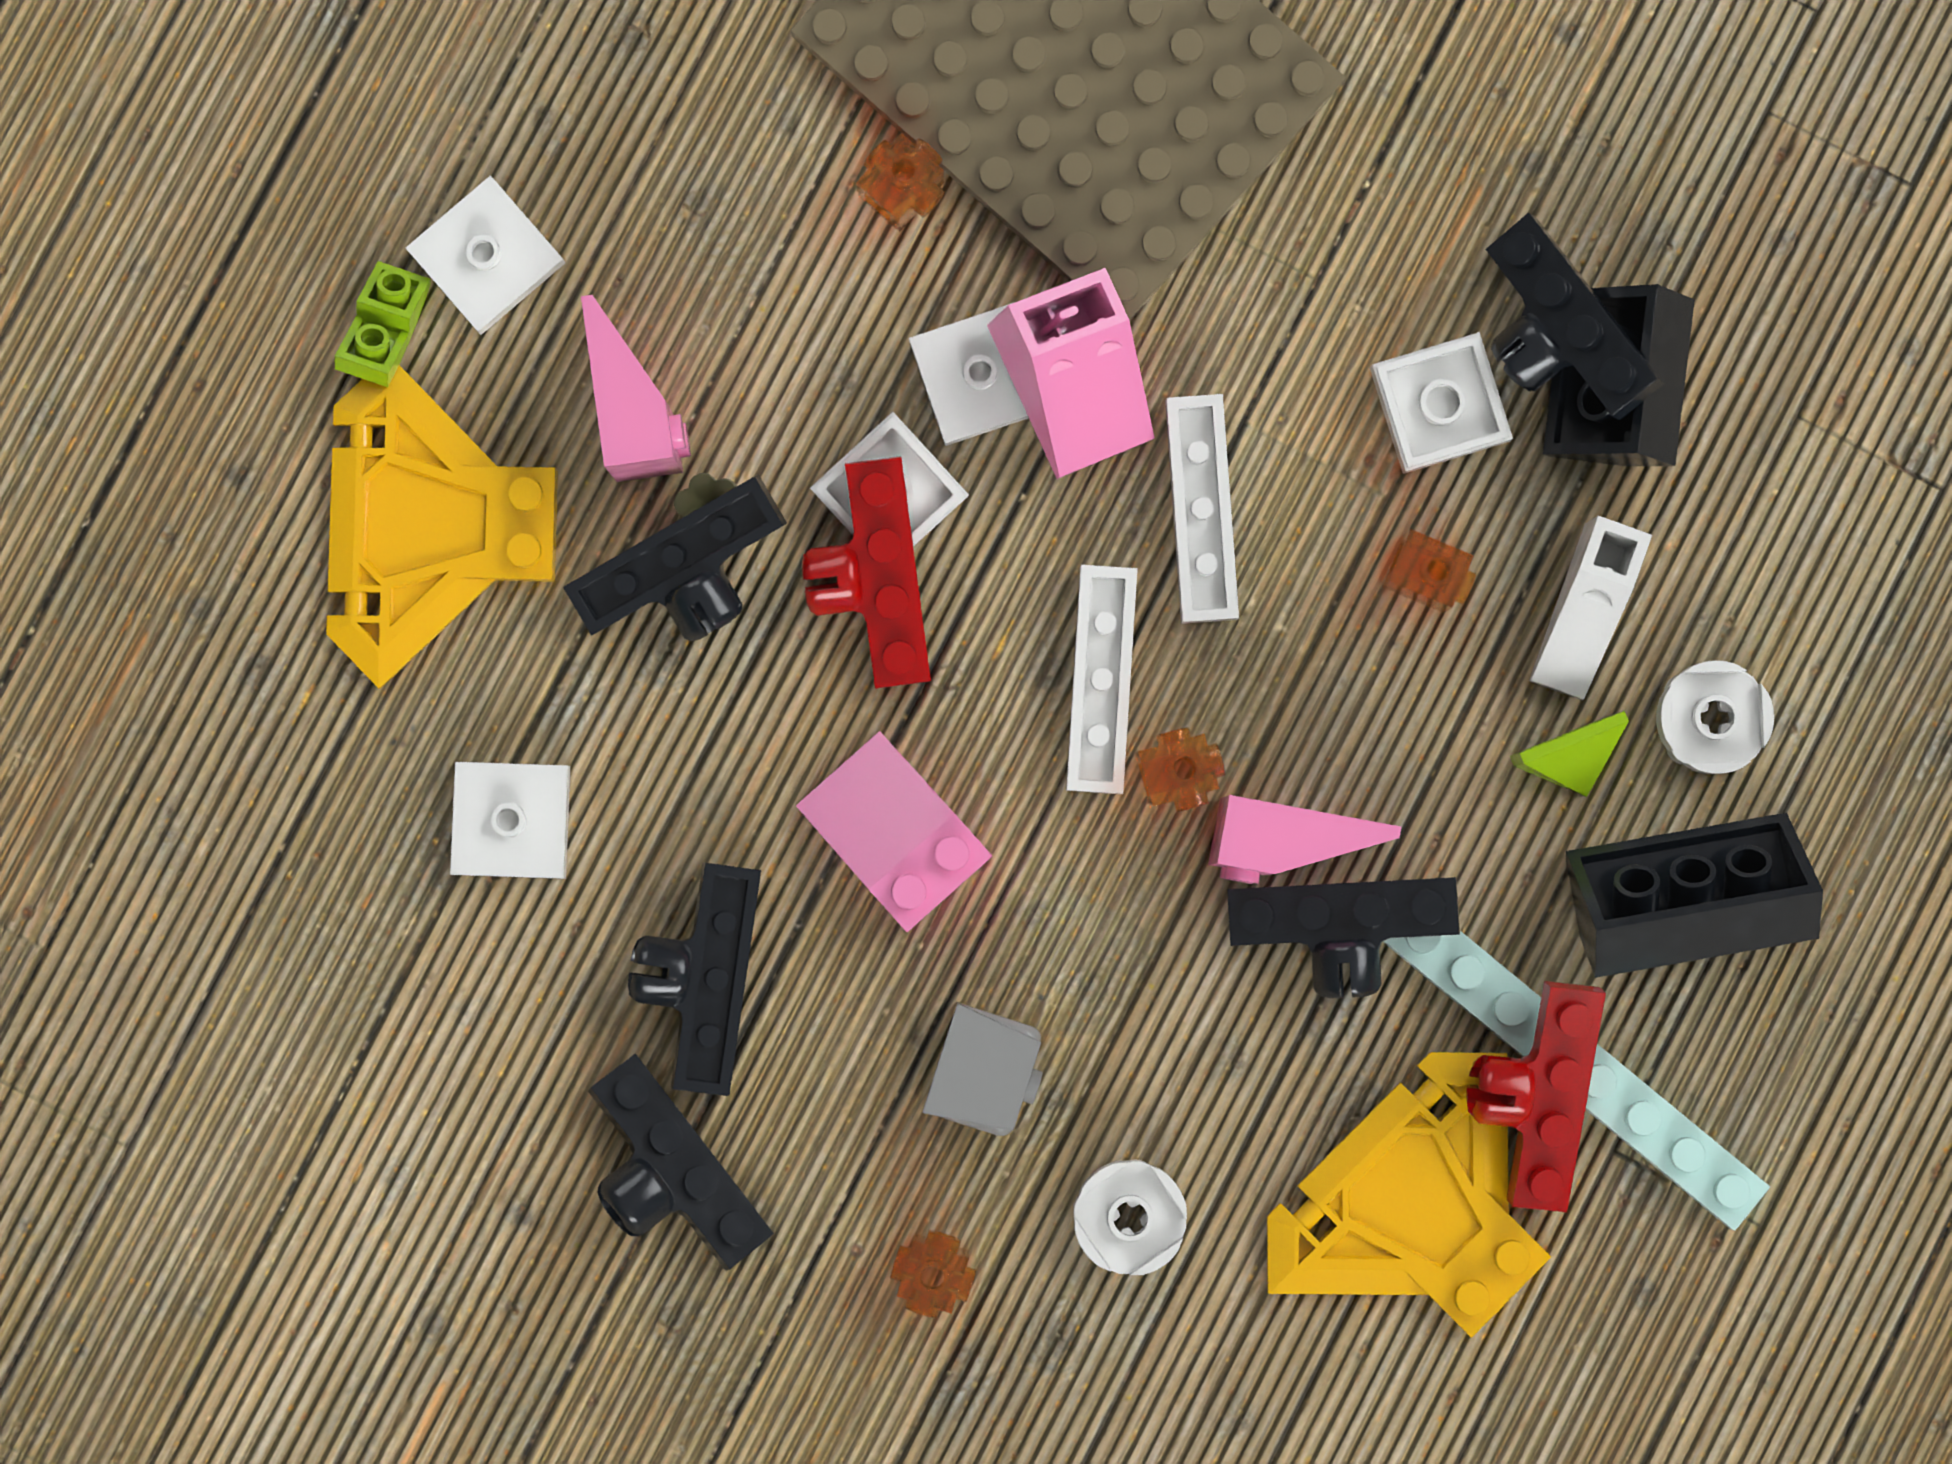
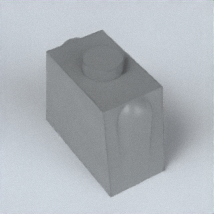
[922,1002,1043,1136]

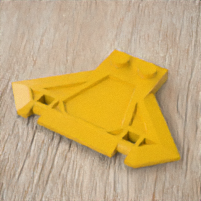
[326,365,558,689]
[1267,1052,1551,1338]

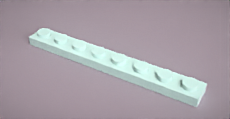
[1383,931,1770,1231]

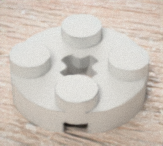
[1656,661,1774,774]
[1073,1160,1187,1275]

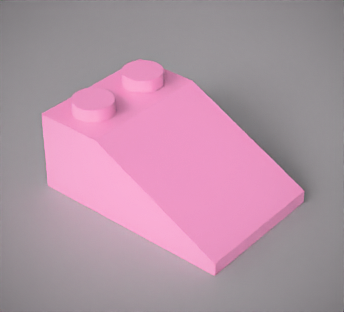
[581,295,691,482]
[796,731,992,932]
[1208,795,1401,884]

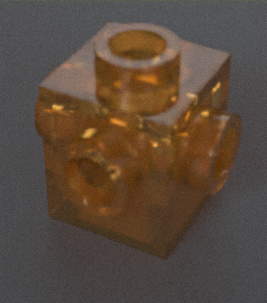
[856,133,945,232]
[1135,727,1225,813]
[890,1230,976,1318]

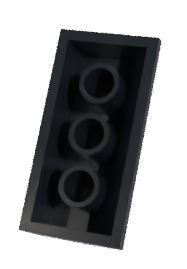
[1566,813,1823,978]

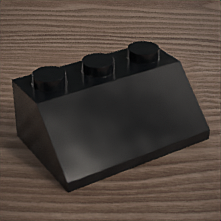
[1543,284,1695,467]

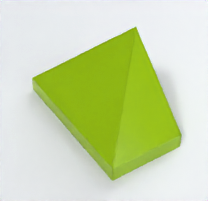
[1510,711,1629,797]

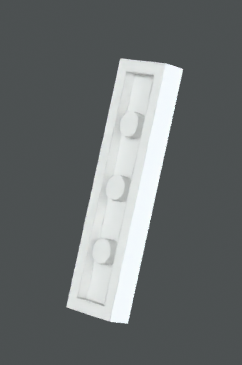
[1165,394,1239,624]
[1066,565,1137,794]

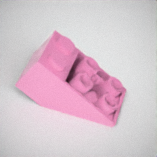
[987,268,1155,479]

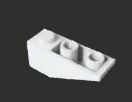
[1529,515,1652,700]

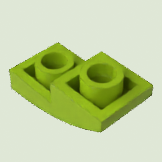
[335,261,431,387]

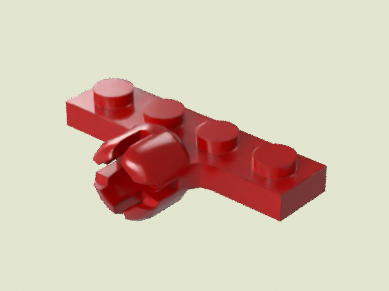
[801,456,931,689]
[1466,981,1606,1212]

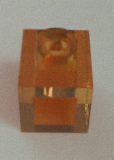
[1382,529,1476,613]

